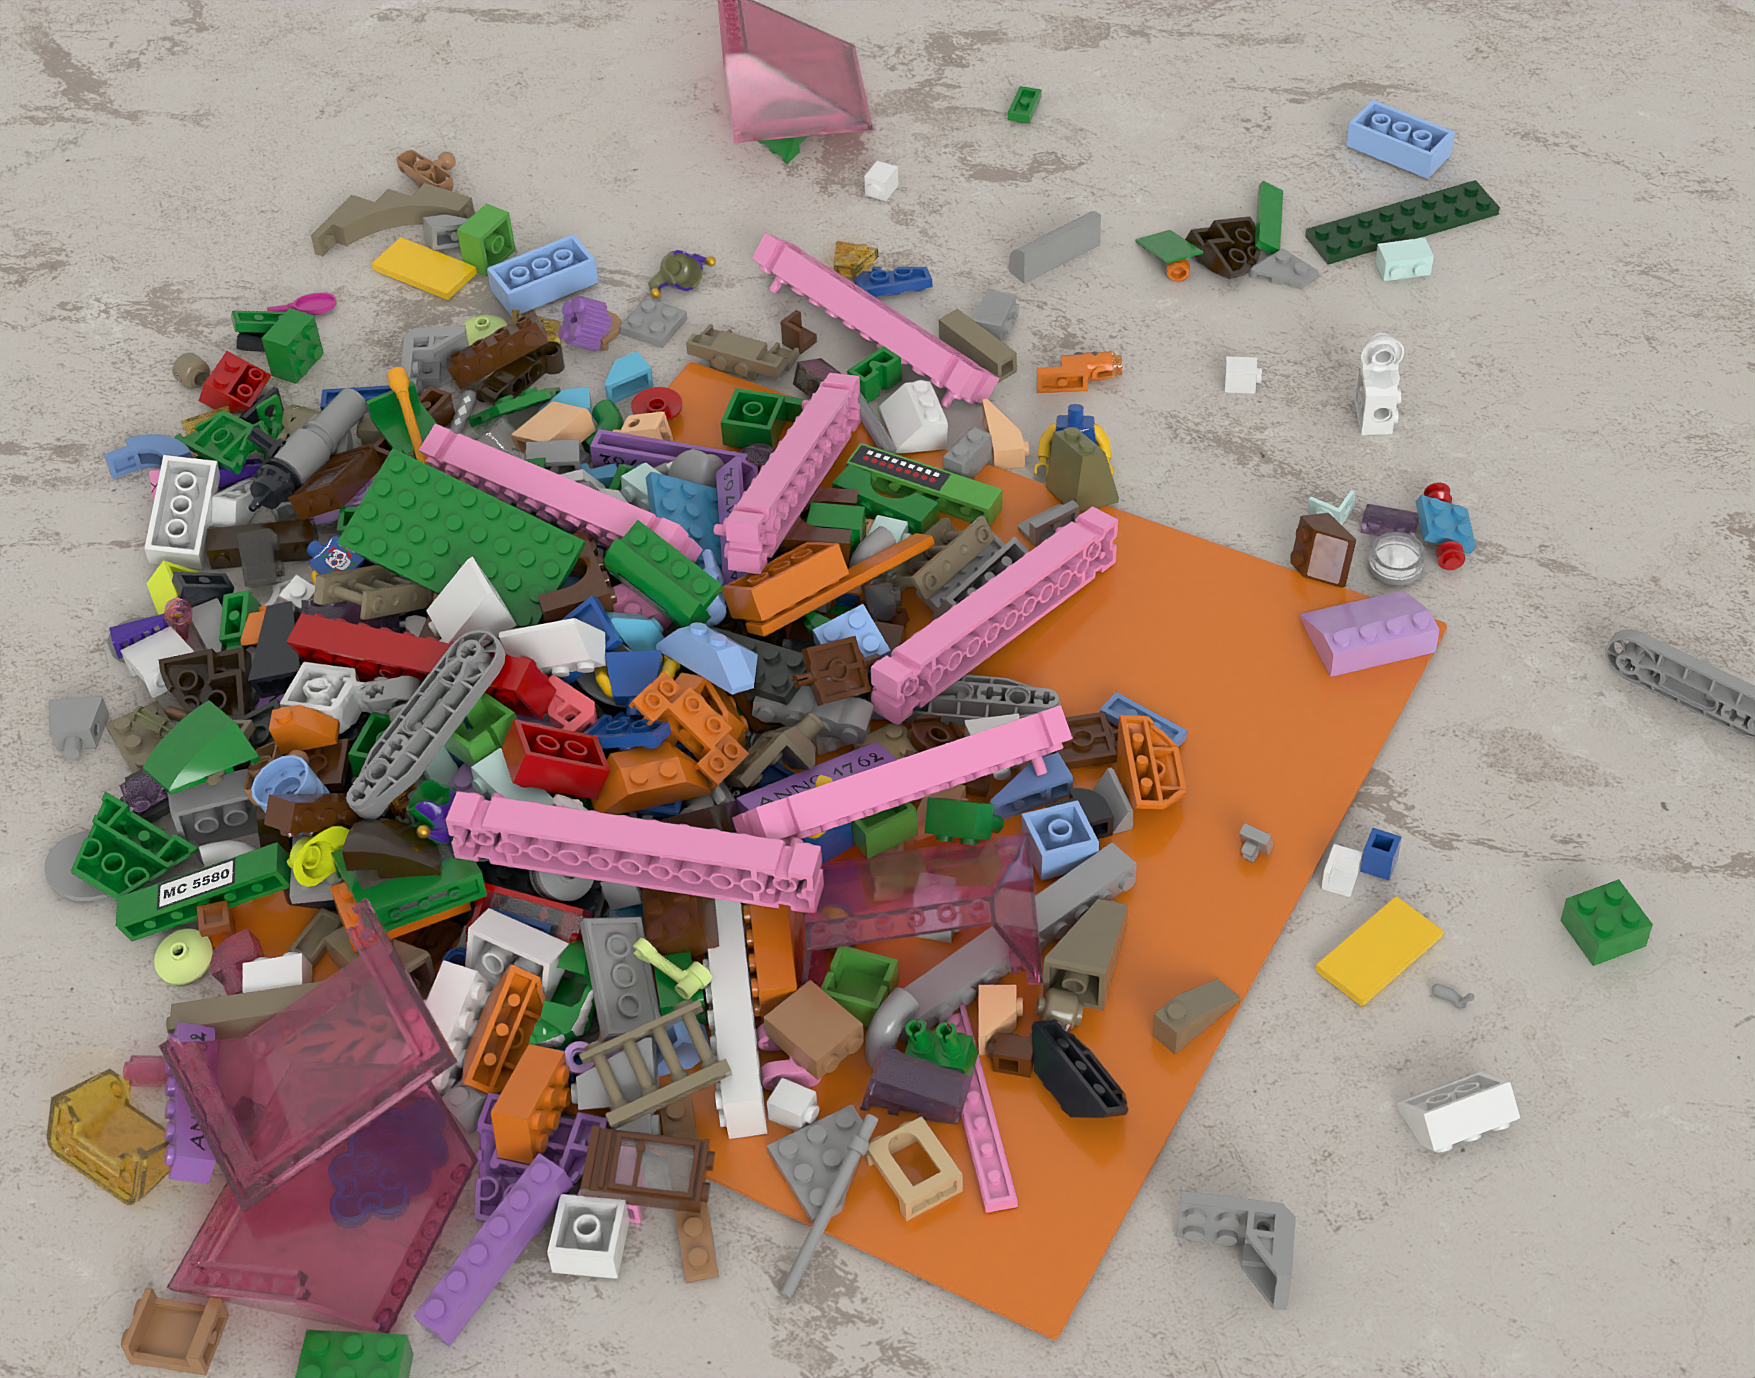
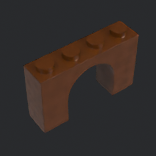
[778,487,859,567]
[538,530,617,624]

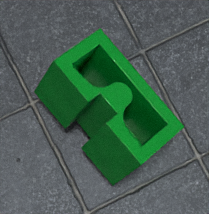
[847,346,902,403]

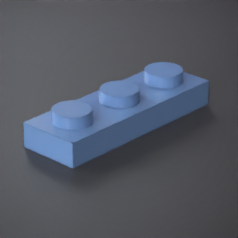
[1100,692,1187,747]

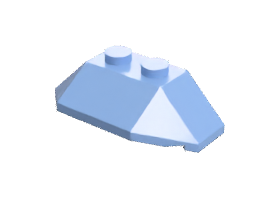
[656,622,758,694]

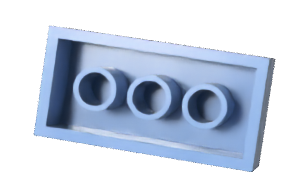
[1346,100,1455,179]
[487,234,599,317]

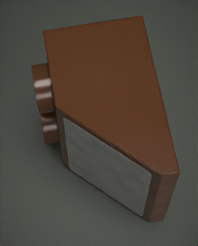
[1290,512,1357,587]

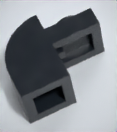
[1045,788,1114,839]

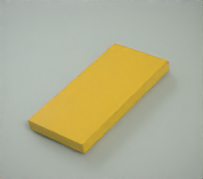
[371,237,477,300]
[1315,896,1444,1007]

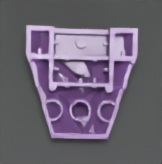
[475,1093,609,1236]

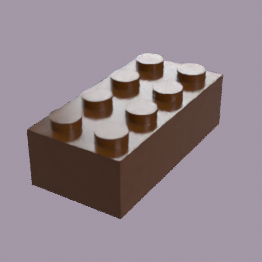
[642,887,719,958]

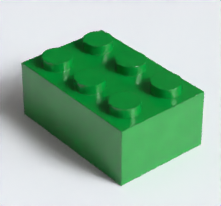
[295,1329,414,1378]

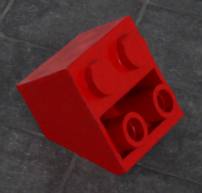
[198,351,272,412]

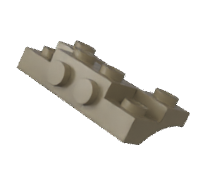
[686,324,799,380]

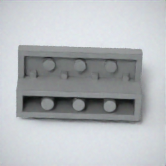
[915,533,1030,620]

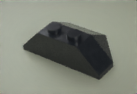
[1031,1020,1129,1118]

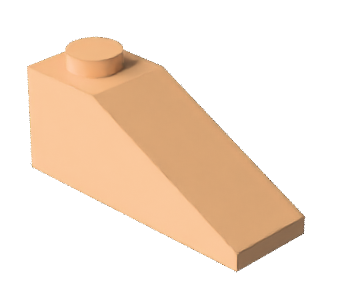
[982,399,1029,470]

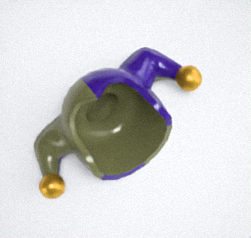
[648,250,716,299]

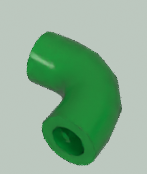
[581,399,624,458]

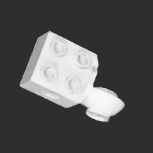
[1354,333,1404,435]
[280,662,390,734]

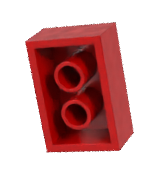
[501,719,610,800]

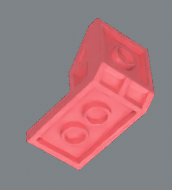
[548,675,598,733]

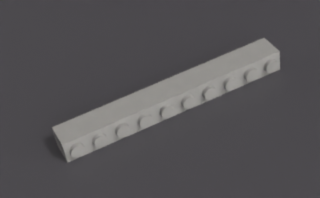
[899,842,1137,1045]

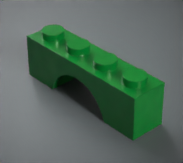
[832,464,939,535]

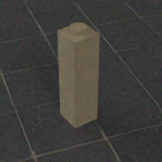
[939,309,1017,383]

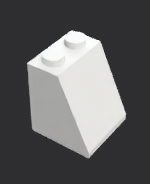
[426,557,517,647]

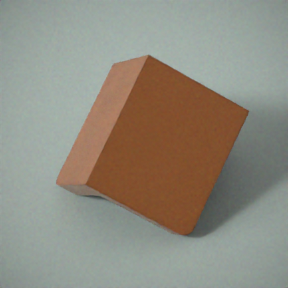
[197,900,237,945]

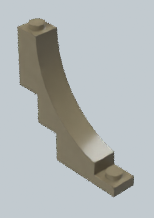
[311,183,475,257]

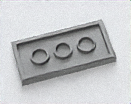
[580,917,661,1041]

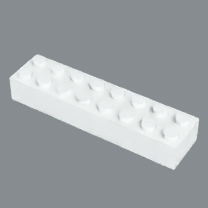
[703,899,767,1139]

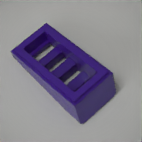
[218,459,263,489]
[109,613,169,659]

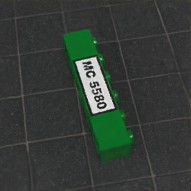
[115,842,291,941]

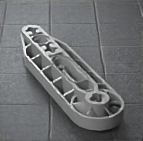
[1605,629,1755,739]
[346,630,506,819]
[849,673,1060,727]

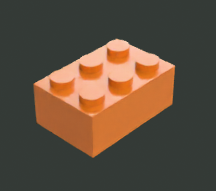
[491,1044,572,1164]

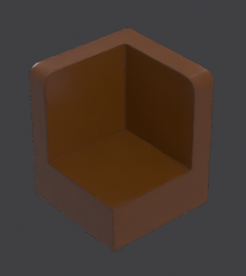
[781,310,817,355]

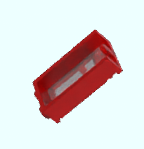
[466,883,593,944]

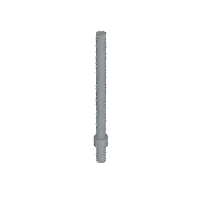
[779,1114,879,1299]

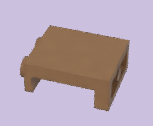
[121,1288,229,1376]

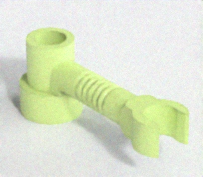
[633,937,712,1000]

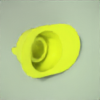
[287,826,349,887]

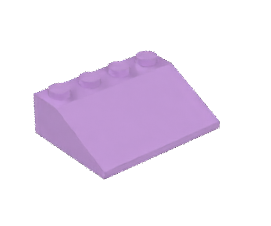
[1300,590,1440,677]

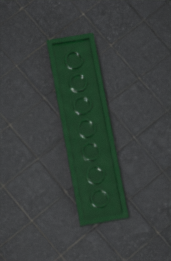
[1305,180,1500,265]

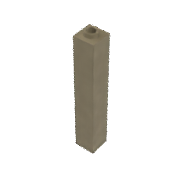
[166,977,361,1041]

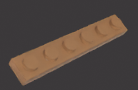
[660,1095,719,1283]

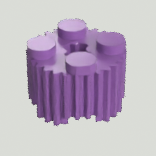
[558,296,612,351]

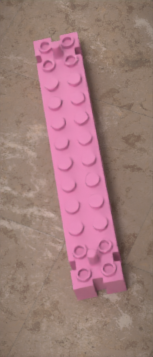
[752,233,1000,408]
[714,373,861,574]
[419,424,703,563]
[871,506,1118,725]
[732,705,1073,846]
[446,791,824,914]

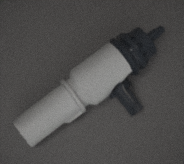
[247,388,368,512]

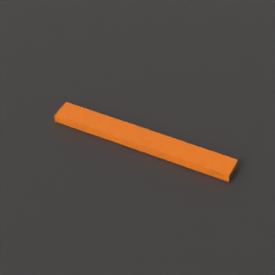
[745,533,935,637]

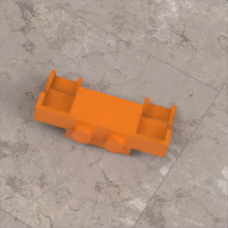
[628,671,749,789]

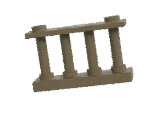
[873,516,996,601]
[313,565,434,620]
[579,999,732,1130]

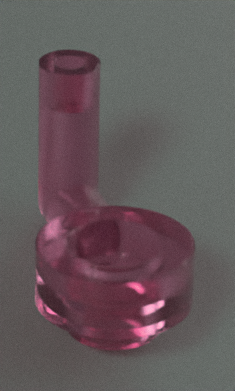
[164,598,193,641]

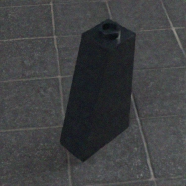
[248,601,305,699]

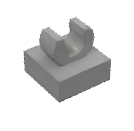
[1239,823,1274,863]

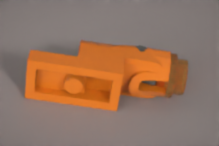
[1036,351,1122,393]

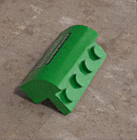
[604,520,724,628]

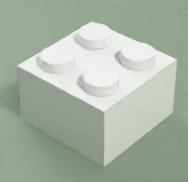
[547,1194,630,1279]

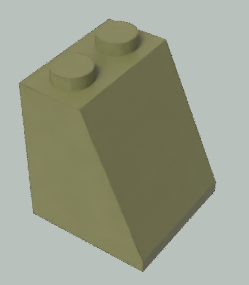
[1046,427,1119,512]

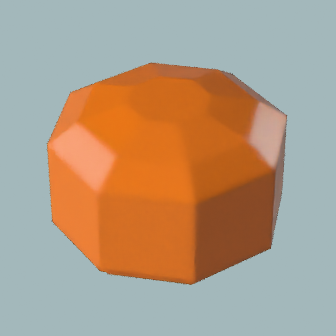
[1167,259,1190,281]

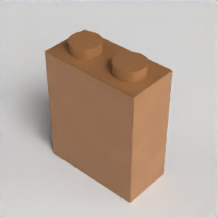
[764,980,864,1080]

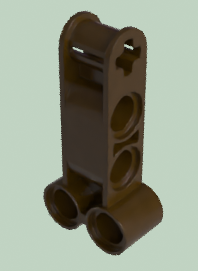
[476,341,565,406]

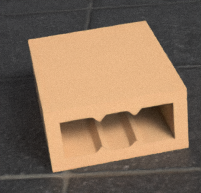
[511,401,596,458]

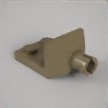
[723,712,825,788]

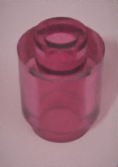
[123,1055,170,1087]

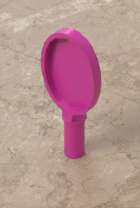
[267,293,337,315]

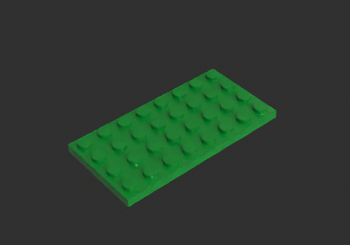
[337,448,587,628]

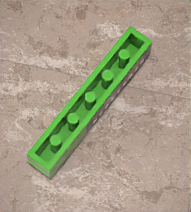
[846,443,1003,527]

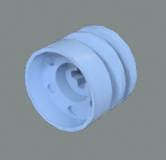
[251,755,330,835]

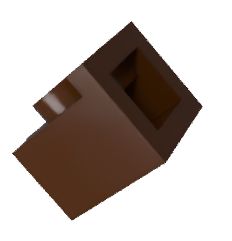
[988,1033,1034,1078]

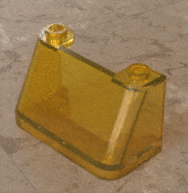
[47,1069,169,1205]

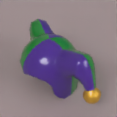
[406,780,458,845]

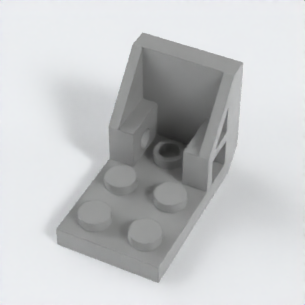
[401,325,469,398]
[1177,1191,1296,1310]

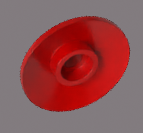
[631,387,683,421]

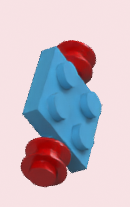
[1416,482,1476,570]

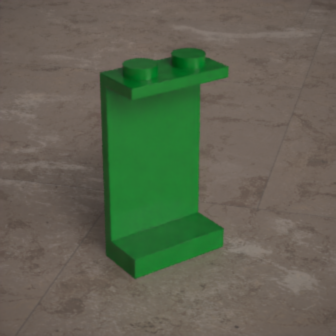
[366,382,450,459]

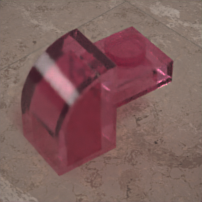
[210,928,265,995]

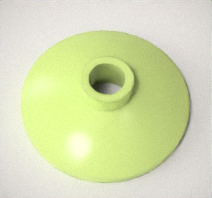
[463,315,507,346]
[154,929,214,985]

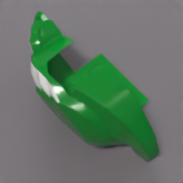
[529,939,597,1049]

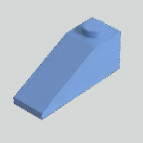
[990,752,1073,820]

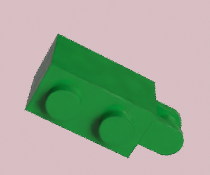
[219,590,262,650]

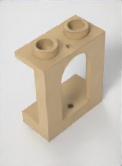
[866,1116,963,1221]

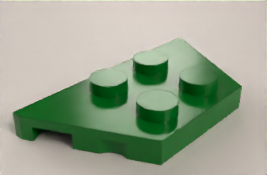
[468,387,561,427]
[174,410,255,475]

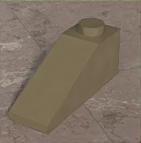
[1152,979,1240,1054]

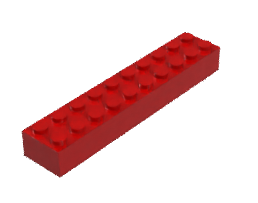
[286,613,557,720]

